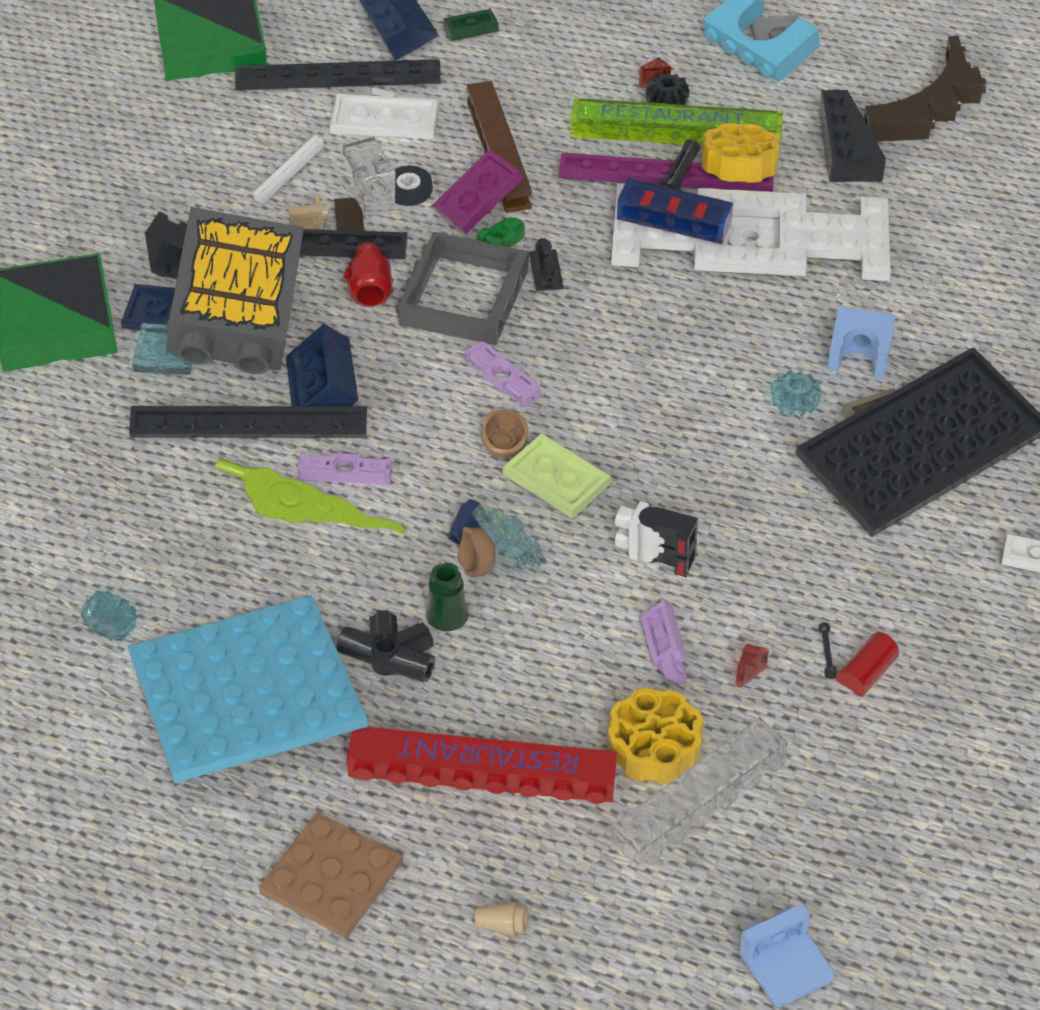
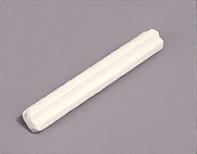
[253,135,324,204]

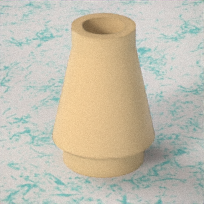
[475,901,528,937]

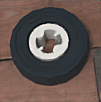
[385,165,433,206]

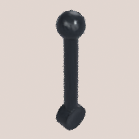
[818,622,837,679]

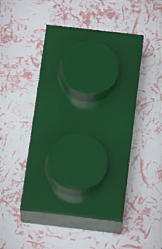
[443,9,499,41]

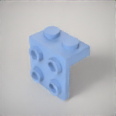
[739,903,835,1007]

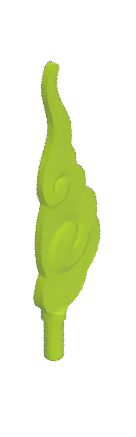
[216,458,405,534]

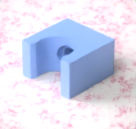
[827,306,896,379]

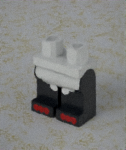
[615,501,698,578]

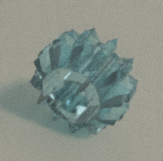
[771,369,821,418]
[81,590,138,641]

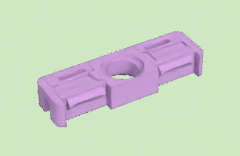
[465,341,541,408]
[297,451,392,485]

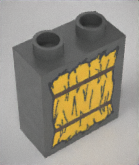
[166,207,304,374]

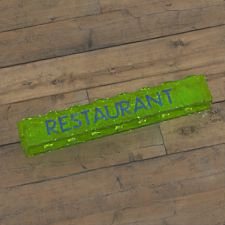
[571,98,783,147]

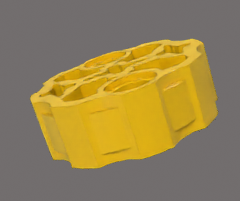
[702,123,780,183]
[607,687,704,784]

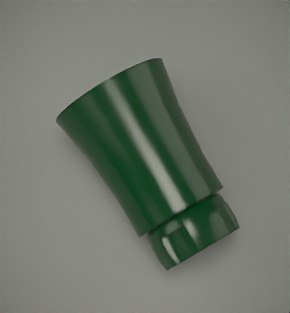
[426,562,469,631]

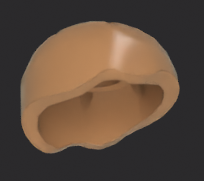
[481,410,528,458]
[458,527,496,577]

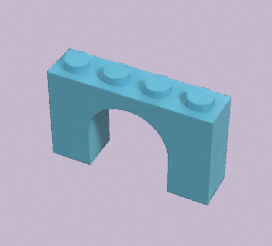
[703,0,820,82]

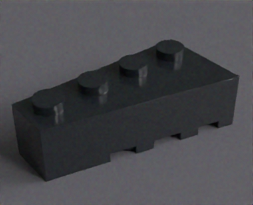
[145,211,187,279]

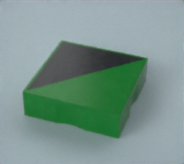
[154,0,267,81]
[0,253,118,372]

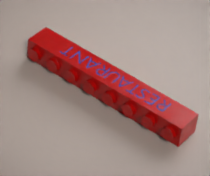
[347,727,618,804]

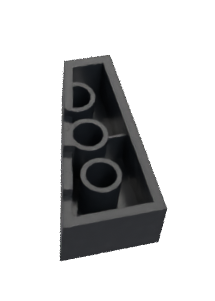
[819,89,886,182]

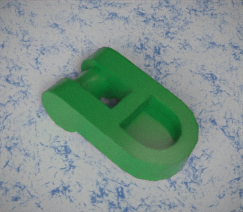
[476,217,525,247]

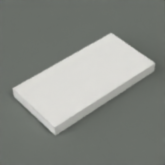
[330,94,439,139]

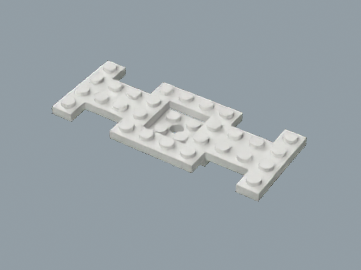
[611,184,891,281]

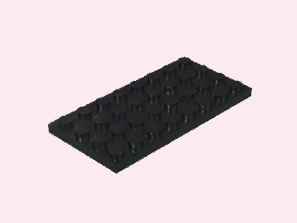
[795,347,1040,537]

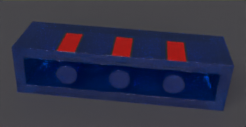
[617,178,733,244]

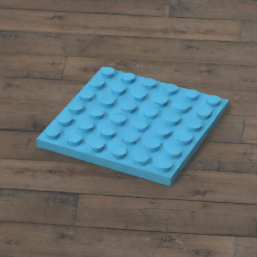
[128,595,368,783]

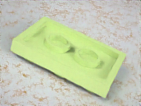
[503,433,611,519]

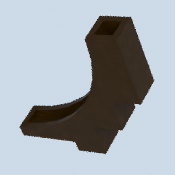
[864,36,986,142]

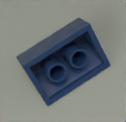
[359,0,439,60]
[286,323,359,406]

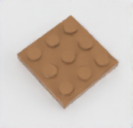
[259,812,403,939]

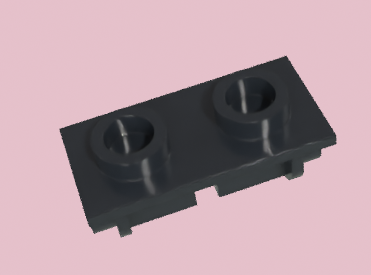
[529,238,564,291]

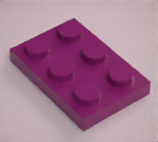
[432,149,524,234]

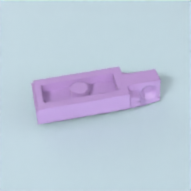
[641,599,688,685]

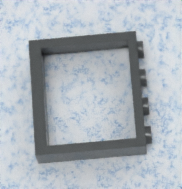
[395,232,529,345]

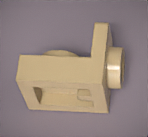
[289,195,328,230]

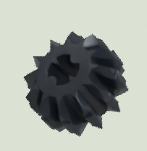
[645,72,690,114]

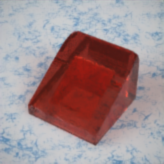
[639,57,671,88]
[735,644,769,688]

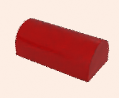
[836,632,899,697]

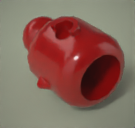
[343,242,394,307]

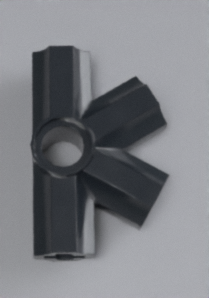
[336,610,435,682]

